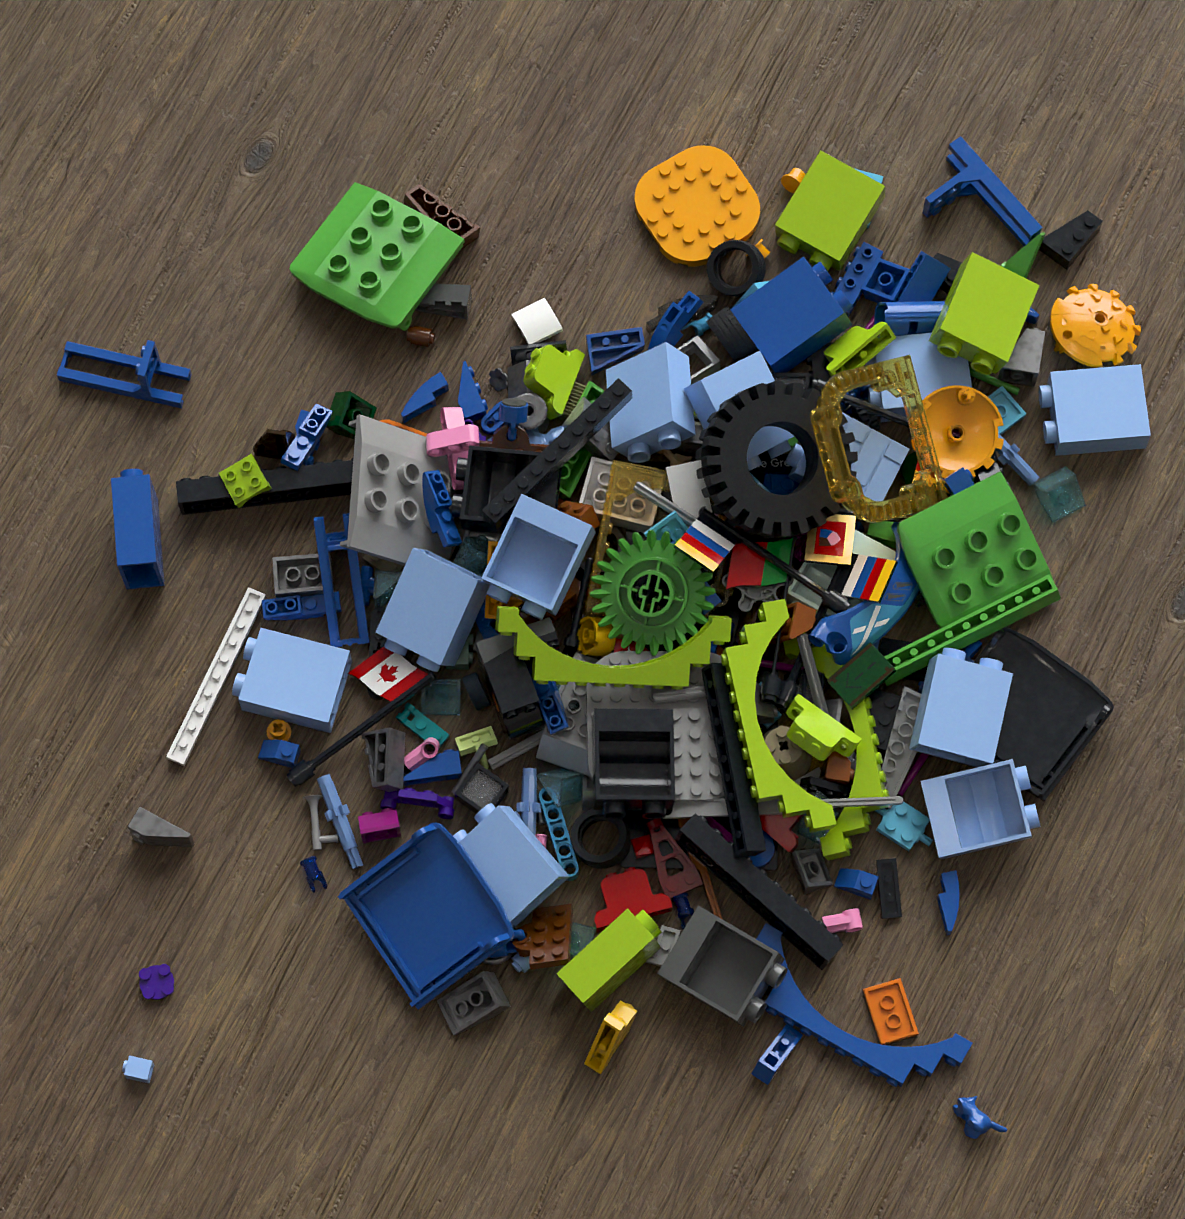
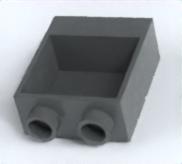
[657,906,787,1027]

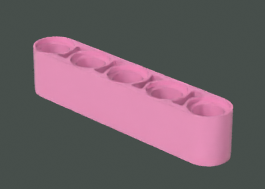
[440,407,468,490]

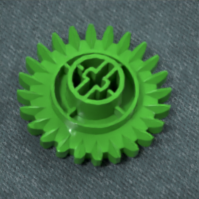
[590,530,716,656]

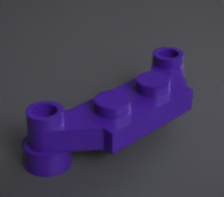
[380,788,454,819]

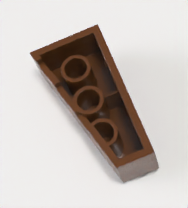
[404,184,480,249]

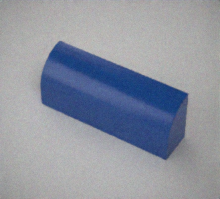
[894,251,951,302]

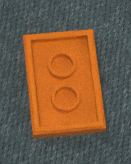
[862,978,919,1045]

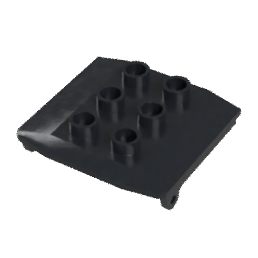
[974,627,1114,802]

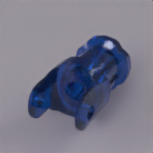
[300,856,327,893]
[671,893,695,929]

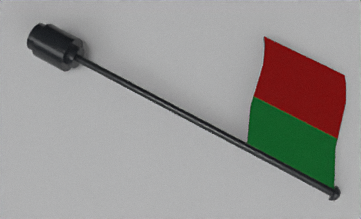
[726,536,798,704]

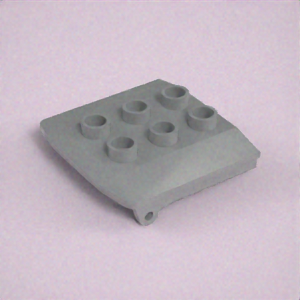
[340,414,456,566]

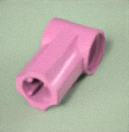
[404,737,440,772]
[822,908,863,933]

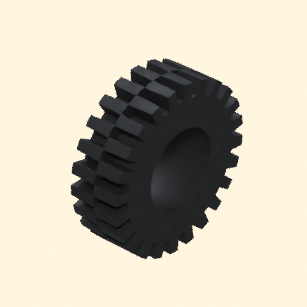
[696,381,858,539]

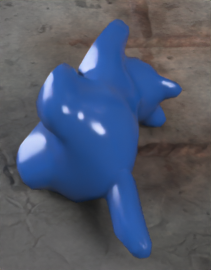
[953,1096,1007,1139]

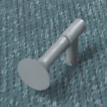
[303,795,338,850]

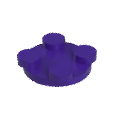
[139,964,174,1000]

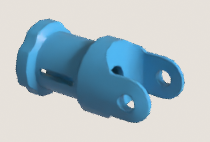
[681,312,712,341]

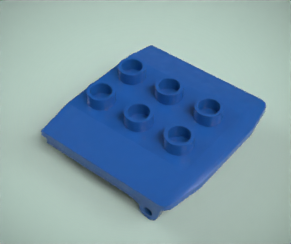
[338,822,514,1009]

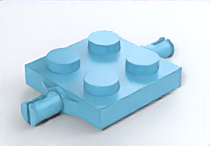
[875,801,933,852]

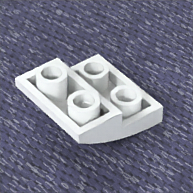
[511,298,563,345]

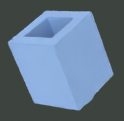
[122,1056,154,1083]

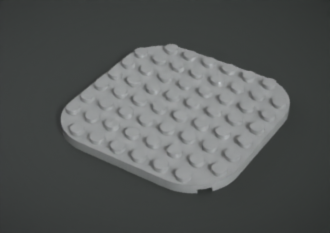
[586,651,725,802]

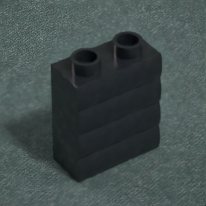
[451,445,562,534]
[592,708,675,819]

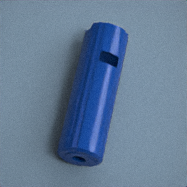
[874,301,945,336]

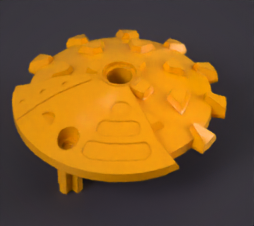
[1050,284,1141,368]
[911,385,1004,478]

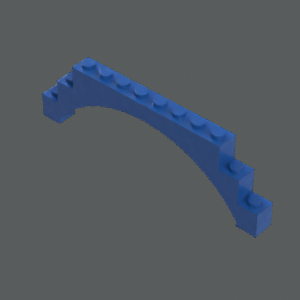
[756,923,973,1087]

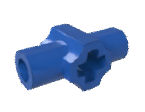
[360,566,376,606]

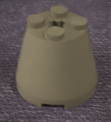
[763,726,812,781]

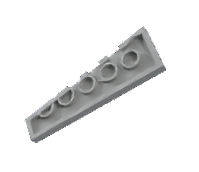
[881,687,921,809]

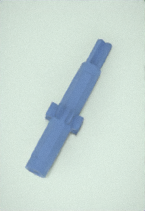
[995,433,1040,486]
[516,768,541,836]
[317,774,363,869]

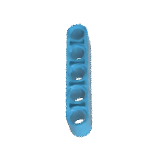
[539,787,579,881]

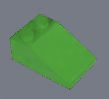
[1001,232,1046,278]

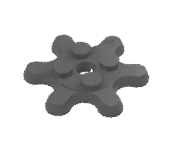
[722,574,794,612]

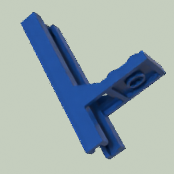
[923,136,1043,247]
[57,340,192,408]
[314,513,369,647]

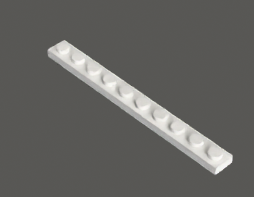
[166,587,266,766]

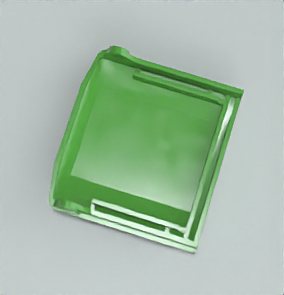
[290,182,465,331]
[897,471,1054,629]

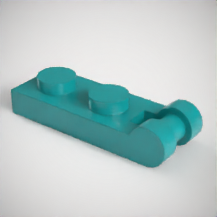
[395,703,450,749]

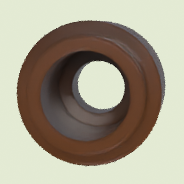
[407,326,435,347]

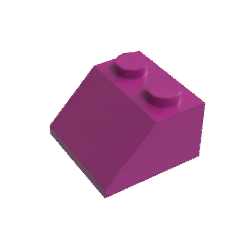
[358,808,401,844]

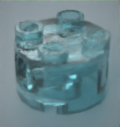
[454,535,488,577]

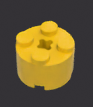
[577,616,616,657]

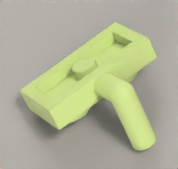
[455,726,498,769]

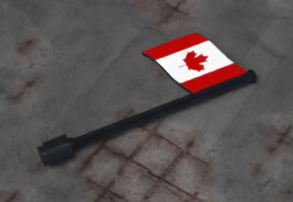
[287,647,437,787]

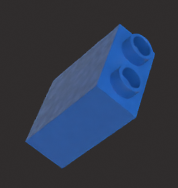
[730,257,854,373]
[111,469,165,589]

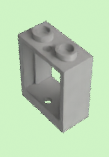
[677,336,720,385]

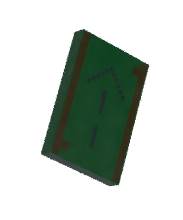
[827,642,896,710]

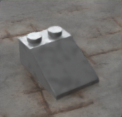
[128,807,195,847]
[437,971,511,1035]

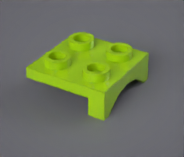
[219,454,272,508]

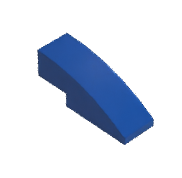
[401,372,449,423]
[937,870,959,936]

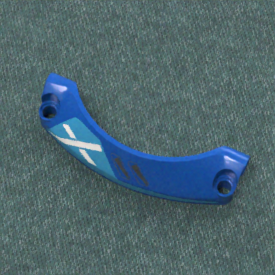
[808,511,920,665]

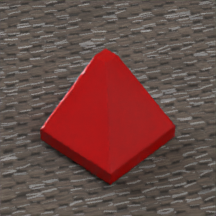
[631,835,654,859]

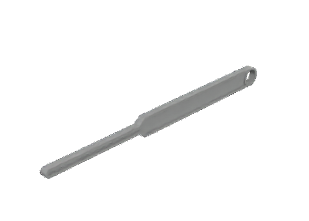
[663,796,903,819]

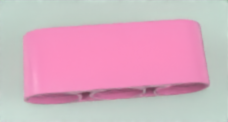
[426,424,479,457]

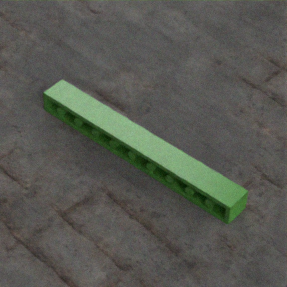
[885,574,1061,686]

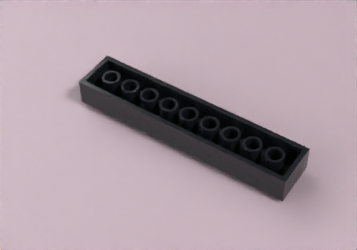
[176,458,353,515]
[675,813,844,970]

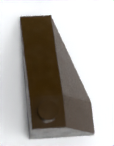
[253,429,295,459]

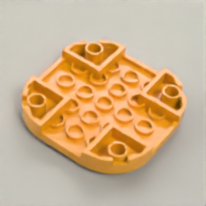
[635,145,760,267]

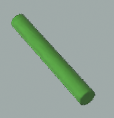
[969,367,1020,395]

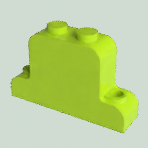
[824,322,896,385]
[523,345,585,420]
[786,694,862,761]

